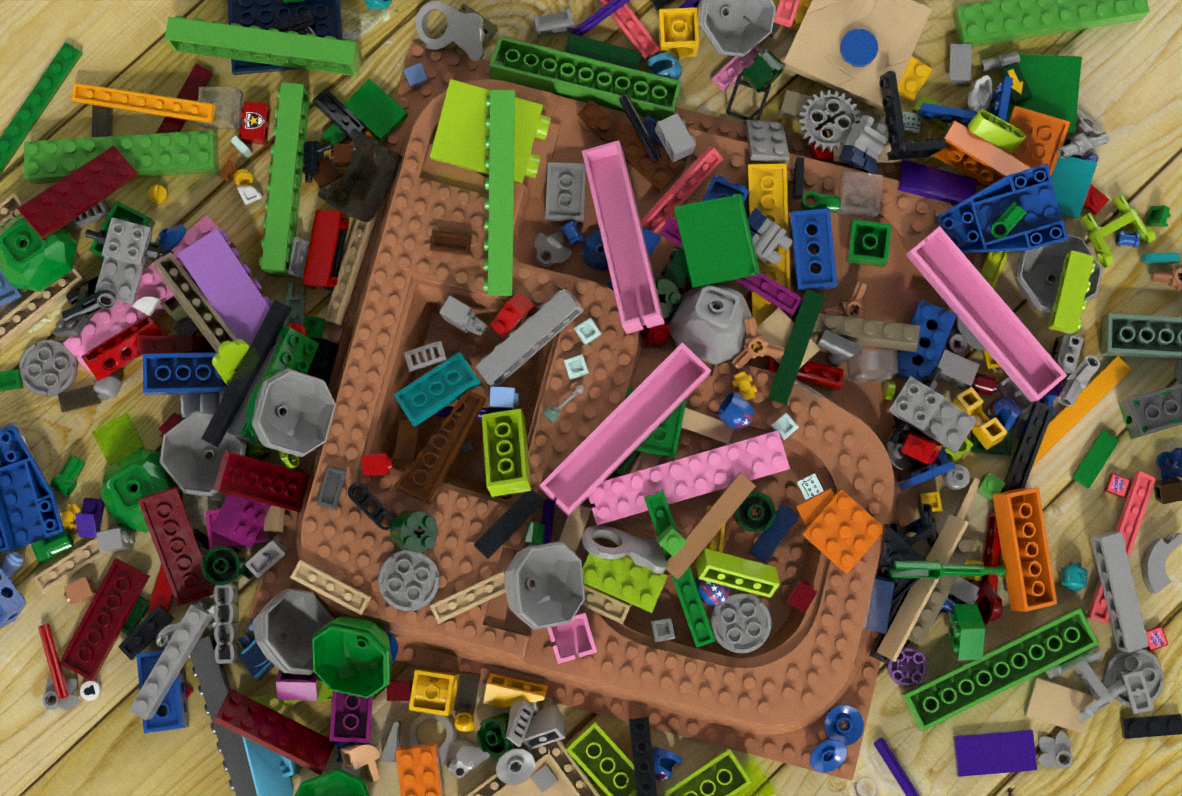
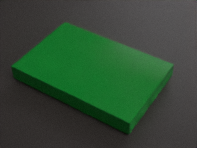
[343,78,409,142]

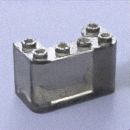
[317,128,402,222]

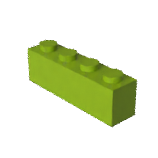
[1049,250,1095,334]
[696,548,780,598]

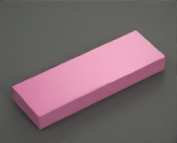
[711,46,763,92]

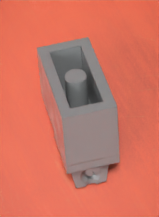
[439,296,487,336]
[523,697,565,750]

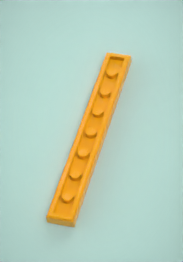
[71,83,216,124]
[1010,356,1131,467]

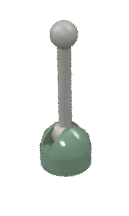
[542,385,584,424]

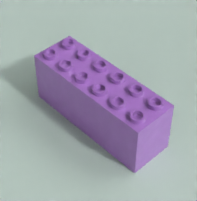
[177,229,272,347]

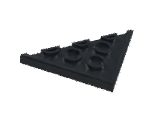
[878,523,927,605]

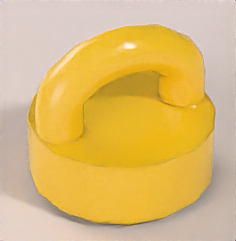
[233,169,254,186]
[148,184,168,205]
[454,712,474,732]

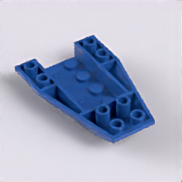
[937,164,1068,253]
[0,426,65,553]

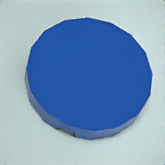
[840,29,878,67]

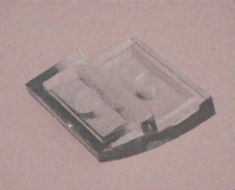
[182,492,224,525]

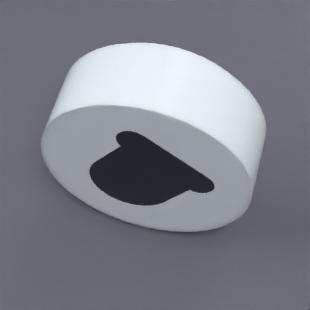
[80,681,102,701]

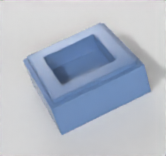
[404,63,428,88]

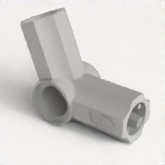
[1057,355,1100,407]

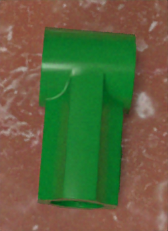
[799,191,840,213]
[991,202,1027,239]
[50,455,86,496]
[31,531,74,563]

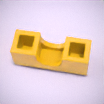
[952,387,1008,450]

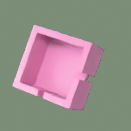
[547,613,597,664]

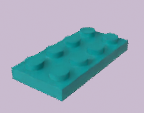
[394,352,481,427]

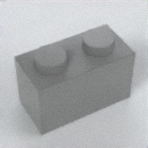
[655,113,696,162]
[936,349,979,389]
[96,528,135,553]

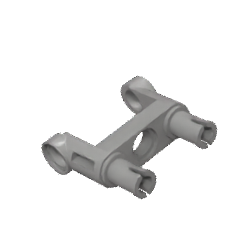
[1045,646,1126,723]

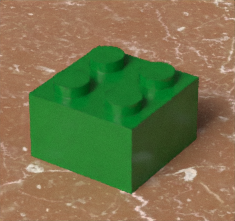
[845,220,892,267]
[948,604,986,661]

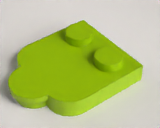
[212,339,249,386]

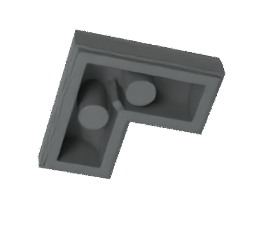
[816,330,860,366]

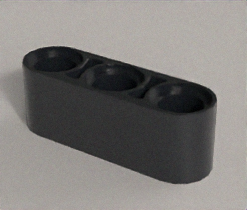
[348,483,396,531]

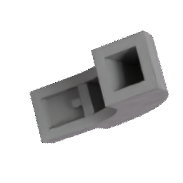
[1141,533,1182,594]

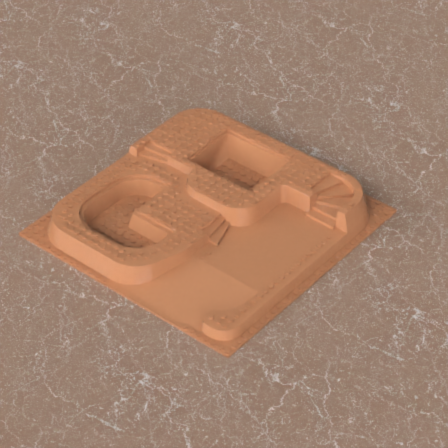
[249,42,986,780]

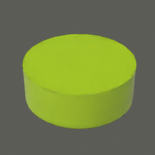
[883,380,896,400]

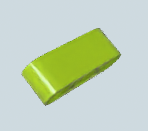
[968,109,1026,153]

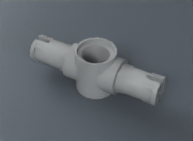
[1057,132,1109,159]

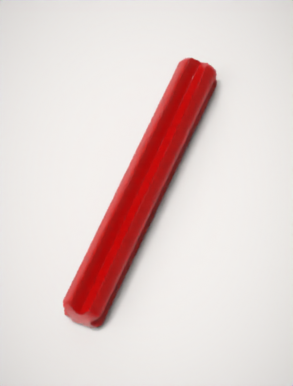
[38,624,69,699]

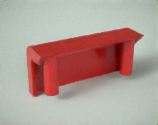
[301,210,349,290]

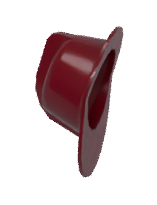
[974,582,1003,625]

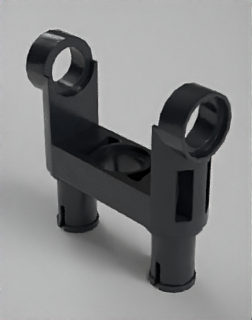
[61,276,116,323]
[888,504,939,547]

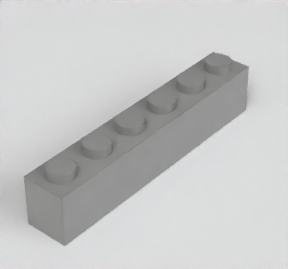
[476,289,584,387]
[1090,531,1148,653]
[129,604,214,720]

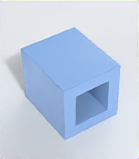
[489,387,519,410]

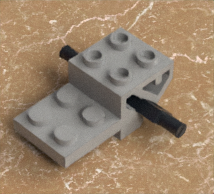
[85,218,173,305]
[888,366,977,453]

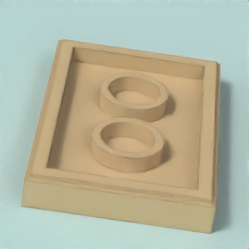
[757,308,820,369]
[1025,678,1093,734]

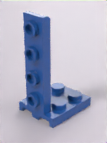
[917,77,1013,126]
[898,433,955,491]

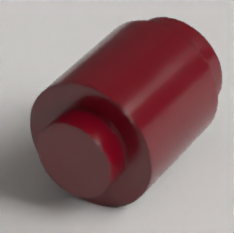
[968,373,998,396]

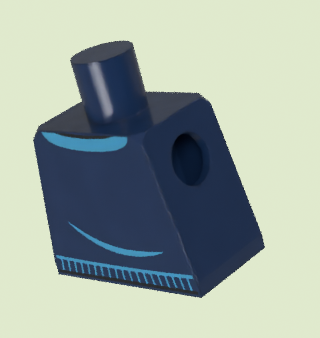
[238,632,275,681]

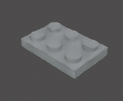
[745,120,790,164]
[545,162,586,222]

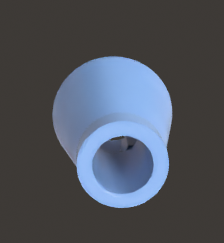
[1,551,24,578]

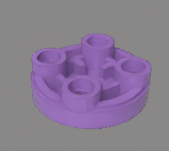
[887,647,927,687]

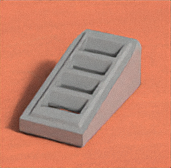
[70,200,110,231]
[404,341,447,372]
[506,700,534,747]
[380,720,401,762]

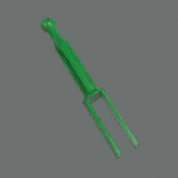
[889,560,1007,579]

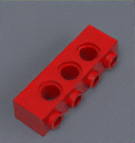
[81,315,163,381]

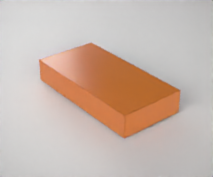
[795,488,834,525]

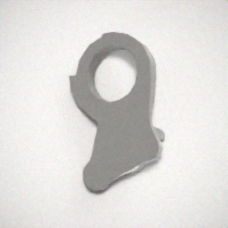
[415,1,484,61]
[582,525,668,574]
[408,712,490,778]

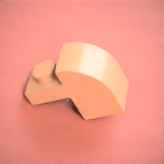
[340,743,381,782]

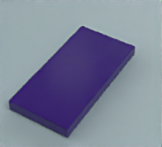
[898,160,977,206]
[953,730,1037,777]

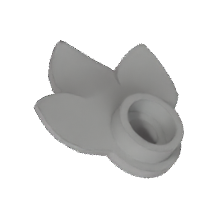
[535,232,572,267]
[43,677,80,710]
[1037,731,1073,769]

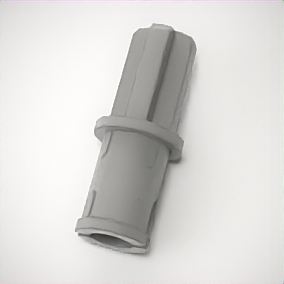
[981,52,1020,72]

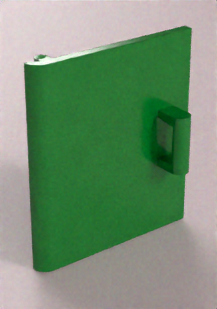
[1006,52,1082,134]
[674,194,760,288]

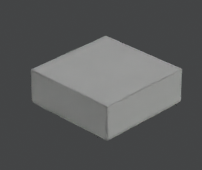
[651,618,675,642]
[531,764,558,792]

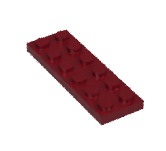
[17,145,138,240]
[213,451,310,512]
[138,486,214,606]
[59,558,150,681]
[213,688,336,775]

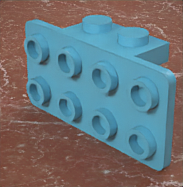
[242,736,300,796]

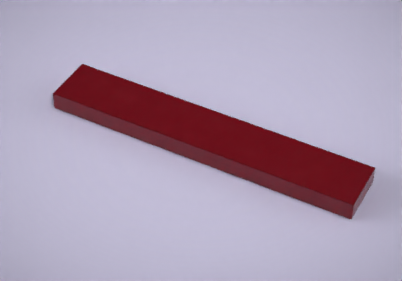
[155,64,213,134]

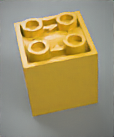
[658,7,699,58]
[409,668,459,716]

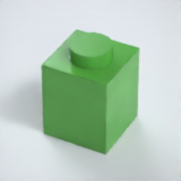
[977,472,1006,501]
[656,524,687,557]

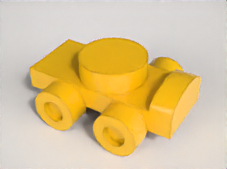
[731,371,757,400]
[60,503,82,531]

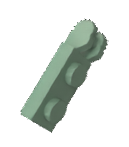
[283,282,306,326]

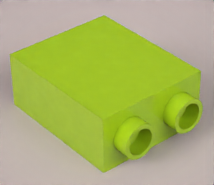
[430,79,551,184]

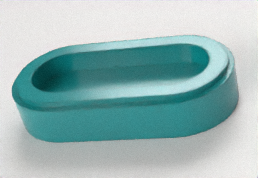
[1141,253,1180,264]

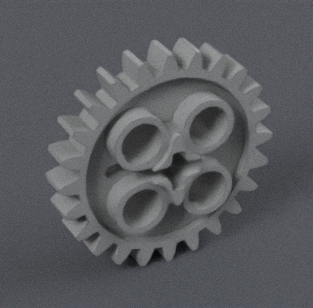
[798,90,861,153]

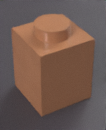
[64,577,97,605]

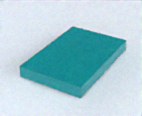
[1051,156,1097,219]

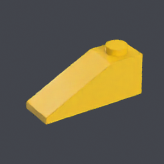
[483,673,548,708]

